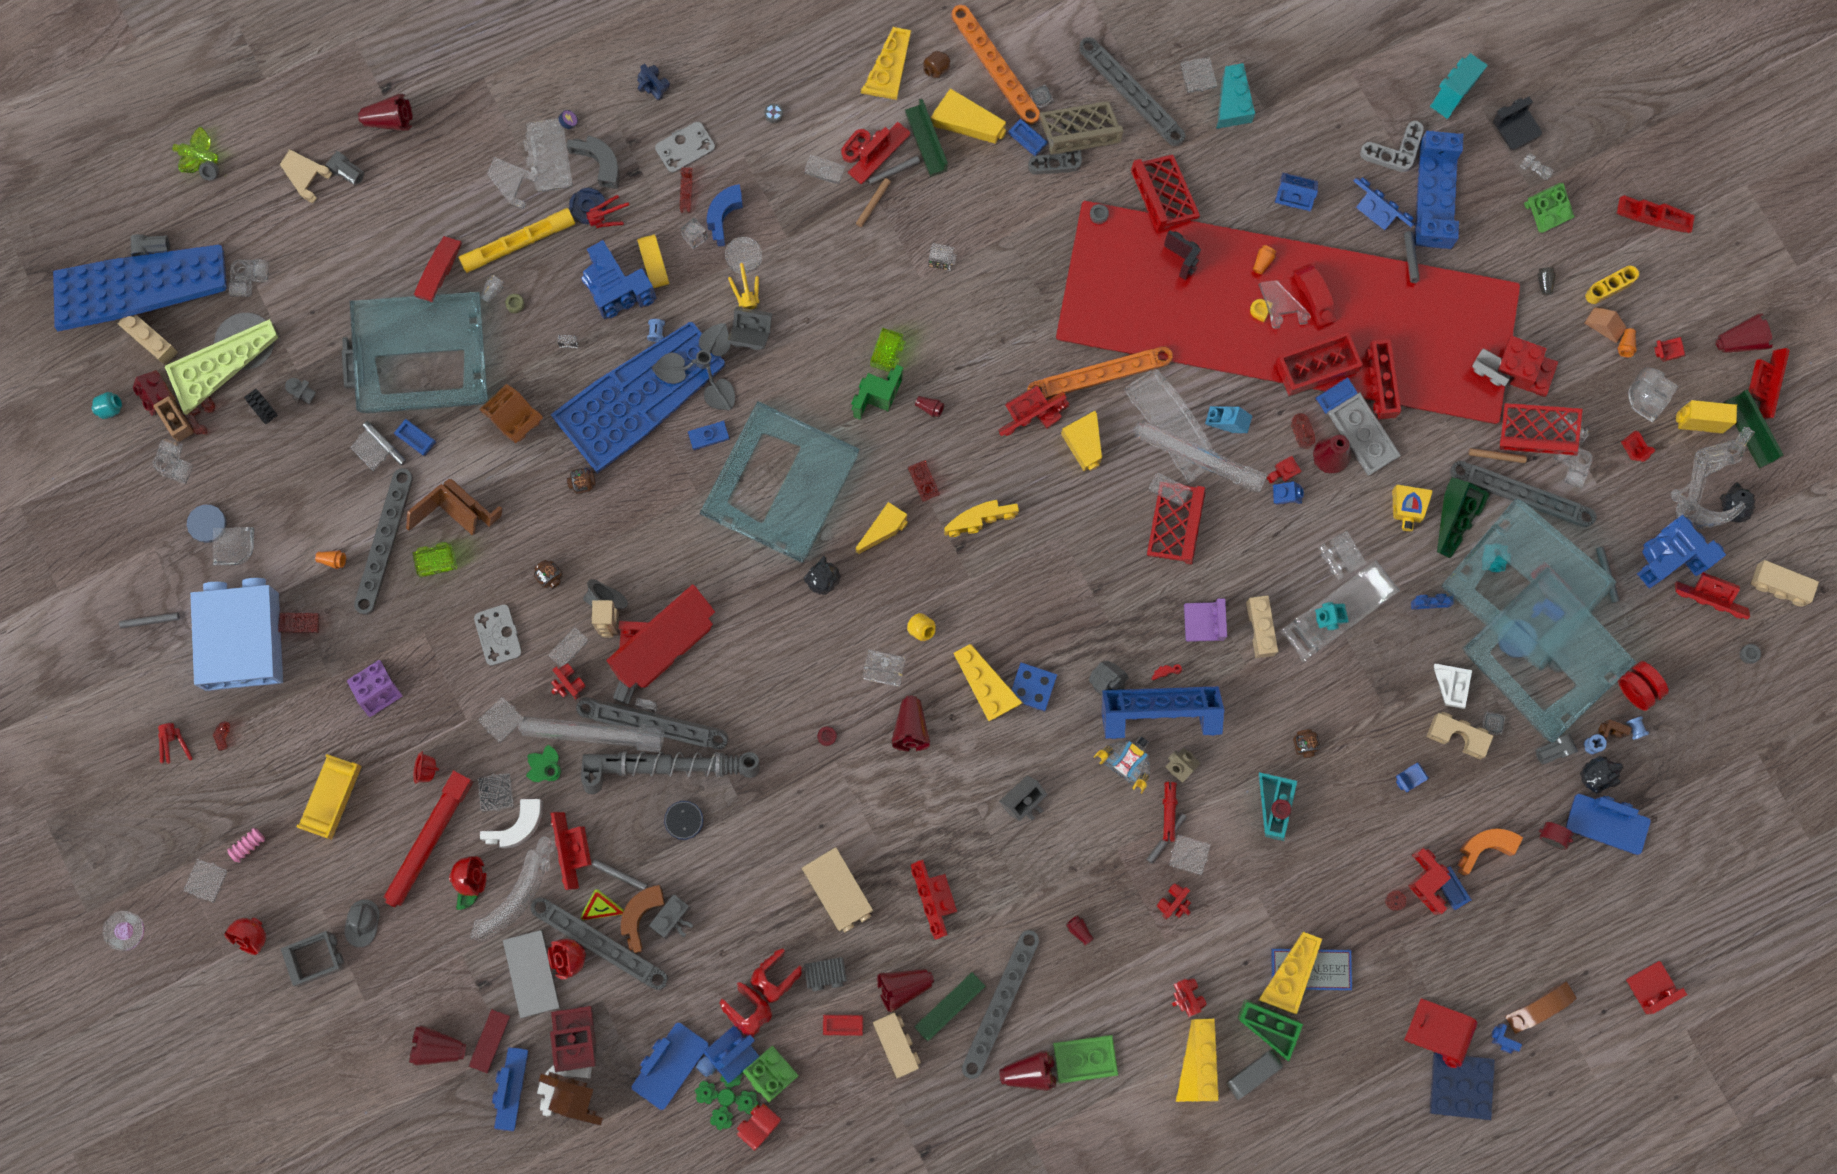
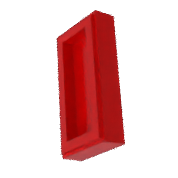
[823,1015,863,1036]

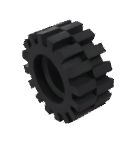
[244,388,278,424]

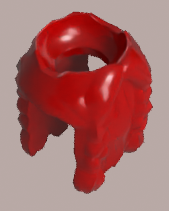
[750,948,802,1003]
[719,982,772,1037]

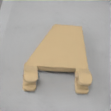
[280,150,332,203]

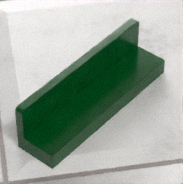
[905,99,948,177]
[1724,389,1784,469]
[914,972,986,1042]

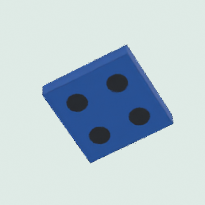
[1012,663,1057,712]

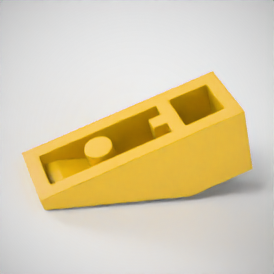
[856,502,908,554]

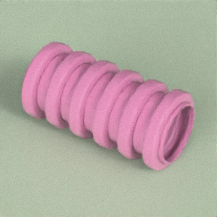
[227,828,265,863]

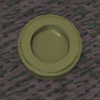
[505,294,525,314]

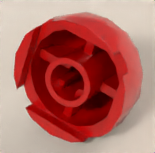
[449,856,487,896]
[224,918,266,955]
[548,938,585,980]

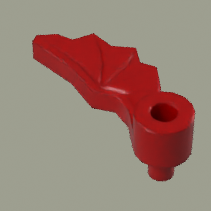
[1152,664,1182,681]

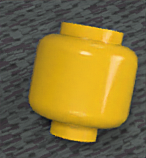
[907,613,936,641]

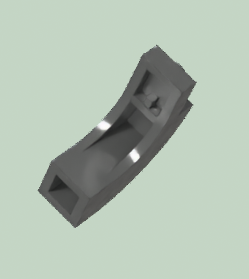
[567,135,620,189]

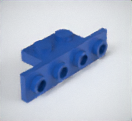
[1354,177,1415,230]
[492,1047,528,1131]

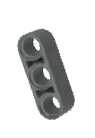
[1226,1049,1283,1100]

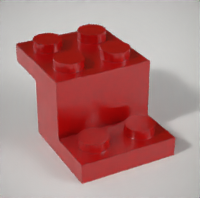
[1498,335,1558,397]
[1407,848,1451,915]

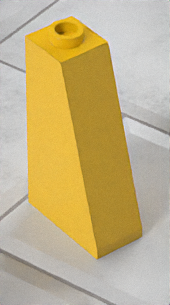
[930,88,1007,144]

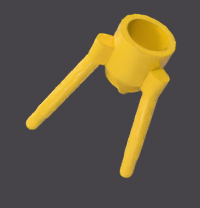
[728,263,759,310]

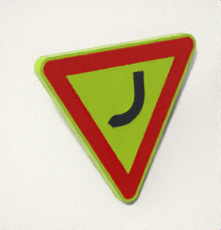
[581,889,624,920]

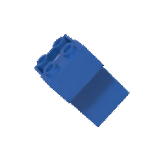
[581,240,657,320]
[1637,515,1726,588]

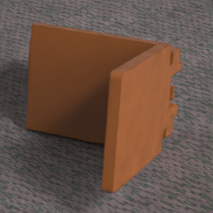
[406,479,503,535]

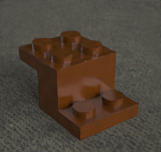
[538,1071,603,1126]

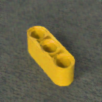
[637,234,669,288]
[1585,266,1639,304]

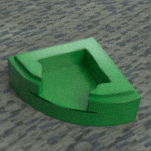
[456,893,479,910]

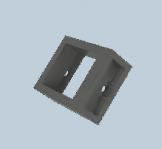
[281,931,344,987]

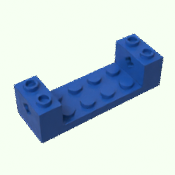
[1415,131,1463,249]
[1102,686,1224,739]

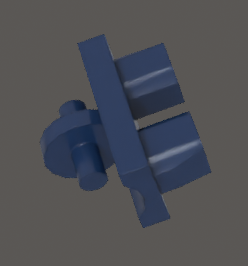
[637,64,670,100]

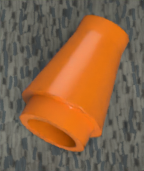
[1253,245,1276,274]
[1617,328,1637,358]
[315,550,346,569]

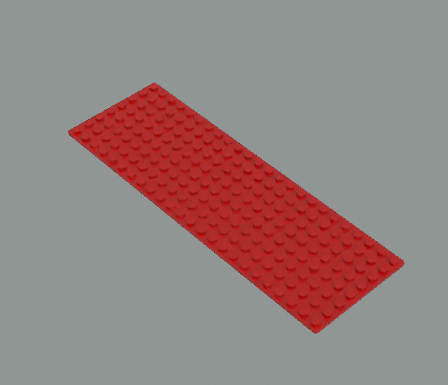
[1056,201,1520,424]

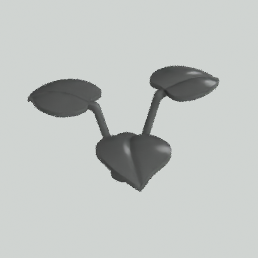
[652,323,735,410]

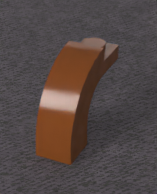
[621,885,665,954]
[1505,981,1577,1034]

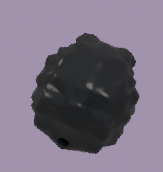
[1720,482,1756,523]
[803,556,841,595]
[1580,756,1623,794]

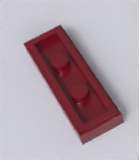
[469,1009,511,1073]

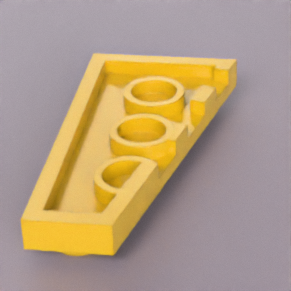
[861,27,911,100]
[954,644,1023,721]
[1258,932,1322,1015]

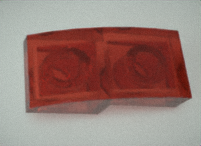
[907,460,940,502]

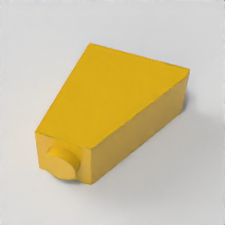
[1061,411,1102,472]

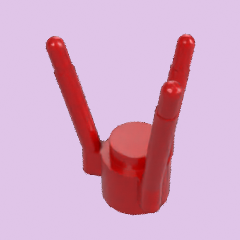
[586,195,629,229]
[158,723,192,764]

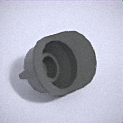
[583,579,628,609]
[345,900,380,947]

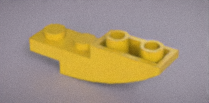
[944,500,1019,537]

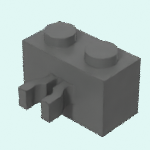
[999,775,1048,821]
[649,894,694,939]

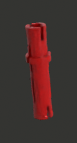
[1162,782,1178,842]

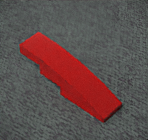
[1616,195,1695,233]
[414,236,462,302]

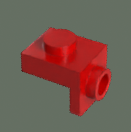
[1654,337,1686,362]
[1621,431,1655,462]

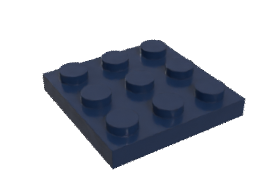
[1430,1053,1495,1120]

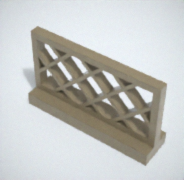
[1039,101,1123,155]

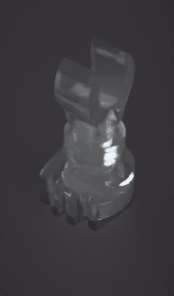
[1519,152,1554,180]

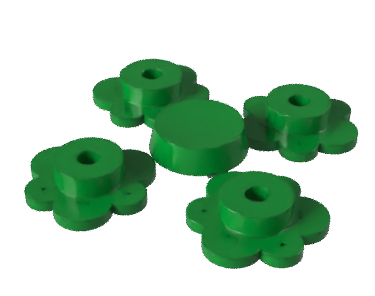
[695,1072,758,1130]

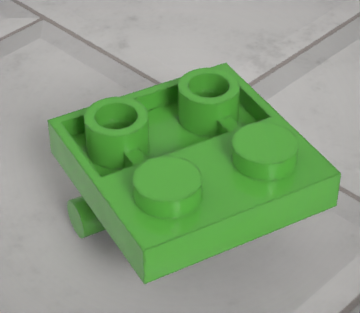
[1524,183,1574,233]
[743,1046,798,1103]

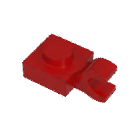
[1037,398,1069,429]
[1266,456,1302,484]

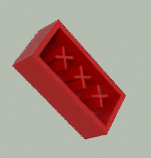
[1275,331,1363,396]

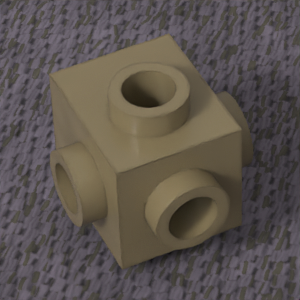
[1166,747,1201,783]

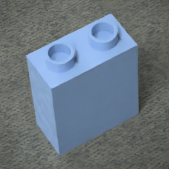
[190,578,283,691]

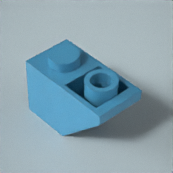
[1205,406,1252,433]

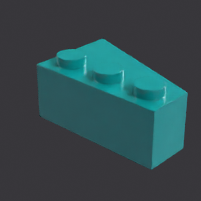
[1430,53,1488,119]
[1216,63,1255,129]
[1259,772,1297,841]

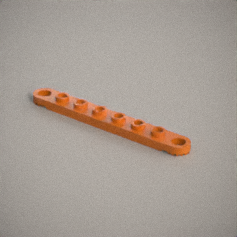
[952,5,1040,125]
[1027,346,1173,399]

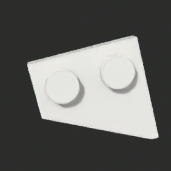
[1434,664,1472,709]

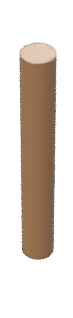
[856,178,891,227]
[1468,448,1527,463]

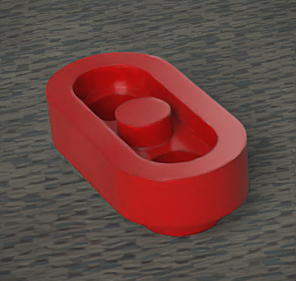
[841,129,871,163]

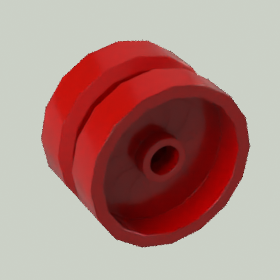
[1618,661,1669,711]

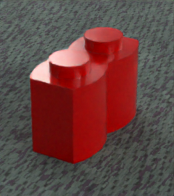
[737,1103,782,1151]

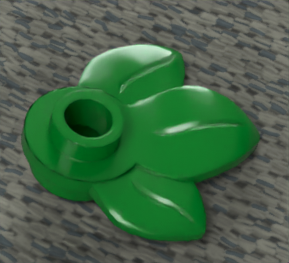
[526,745,561,782]

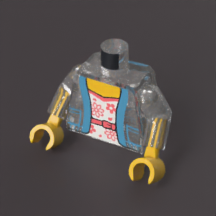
[1093,736,1151,794]

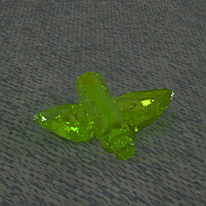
[172,127,218,173]

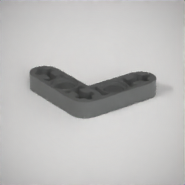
[1028,118,1082,175]

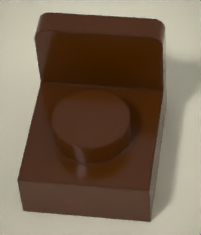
[1598,719,1632,739]

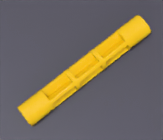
[459,208,575,273]

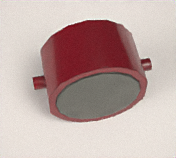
[1539,822,1574,850]

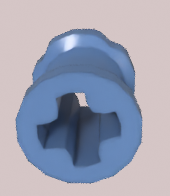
[647,319,665,342]
[1626,716,1649,740]
[1584,734,1607,754]

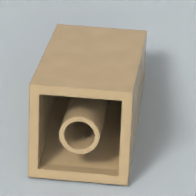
[802,847,873,933]

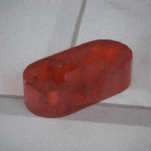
[1291,413,1316,449]

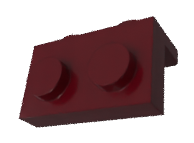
[133,370,176,416]

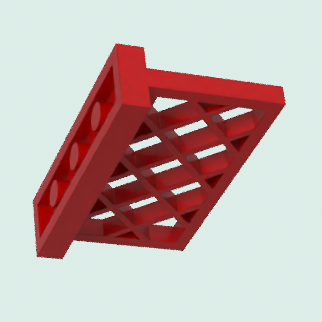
[1130,154,1200,232]
[1500,403,1583,456]
[1147,482,1206,565]

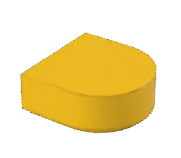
[1250,299,1273,322]

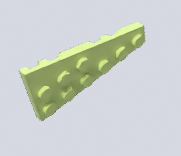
[165,319,278,415]

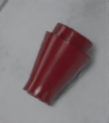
[915,396,944,418]
[1066,915,1094,945]

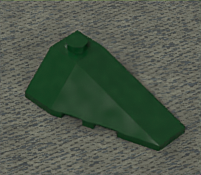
[1437,477,1490,558]

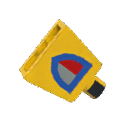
[1392,485,1432,531]

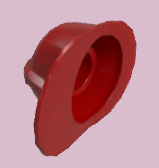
[413,751,439,784]

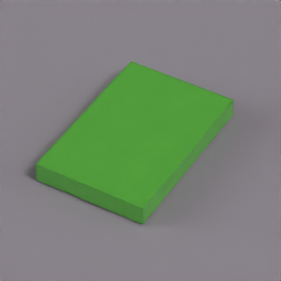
[1053,1035,1118,1084]

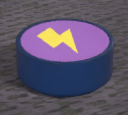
[558,110,578,129]

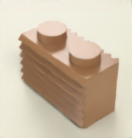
[153,397,194,442]

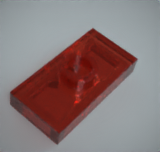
[278,613,320,633]

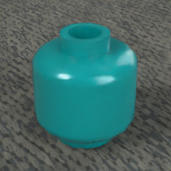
[91,392,122,419]

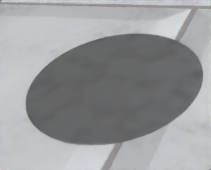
[214,313,274,370]

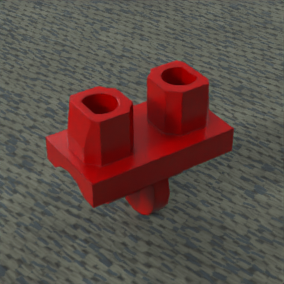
[551,663,586,700]
[1156,883,1191,919]
[1172,979,1207,1017]

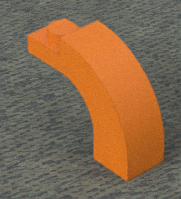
[1458,829,1523,876]

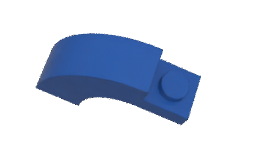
[707,184,743,246]

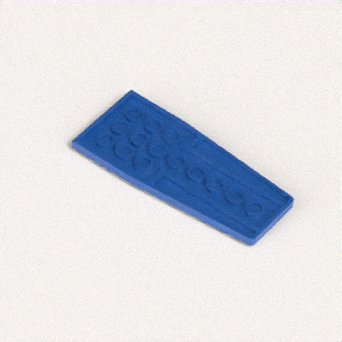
[53,245,227,332]
[551,322,725,474]

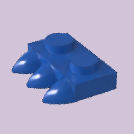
[1411,594,1454,610]

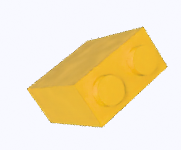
[1676,400,1737,433]

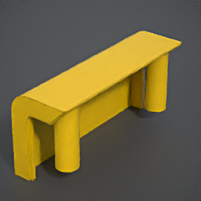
[297,754,362,840]

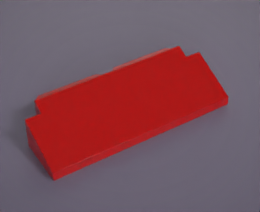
[606,584,715,688]

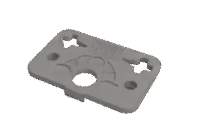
[655,122,715,173]
[474,605,522,666]

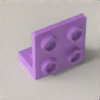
[1184,599,1227,642]
[347,660,403,718]

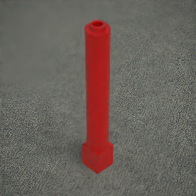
[383,770,474,908]

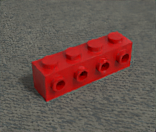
[1366,339,1401,420]

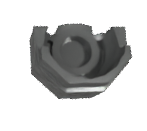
[1088,660,1129,696]

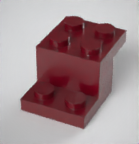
[550,1006,596,1072]

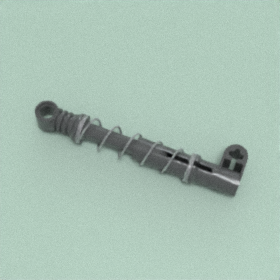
[581,752,760,794]

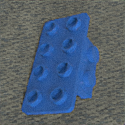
[1566,794,1650,855]
[632,1023,709,1110]

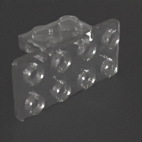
[523,118,573,192]

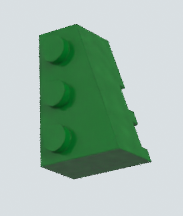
[1238,999,1303,1062]

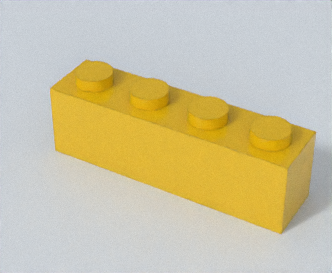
[1175,1019,1218,1102]

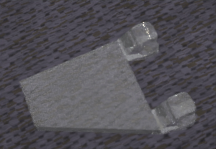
[487,157,538,209]
[1259,280,1310,328]

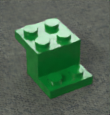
[851,365,903,420]

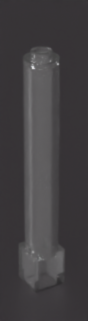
[1134,420,1267,492]
[518,717,664,752]

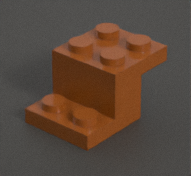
[479,384,543,444]

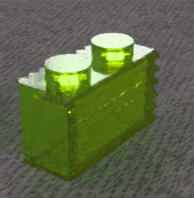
[870,328,906,372]
[412,542,457,578]

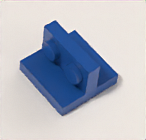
[1275,172,1318,211]
[703,1025,759,1083]

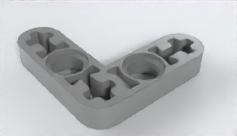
[1360,121,1424,172]

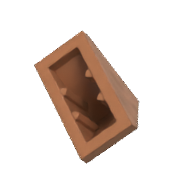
[1585,308,1627,343]

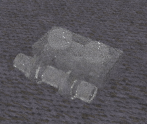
[1318,531,1367,580]

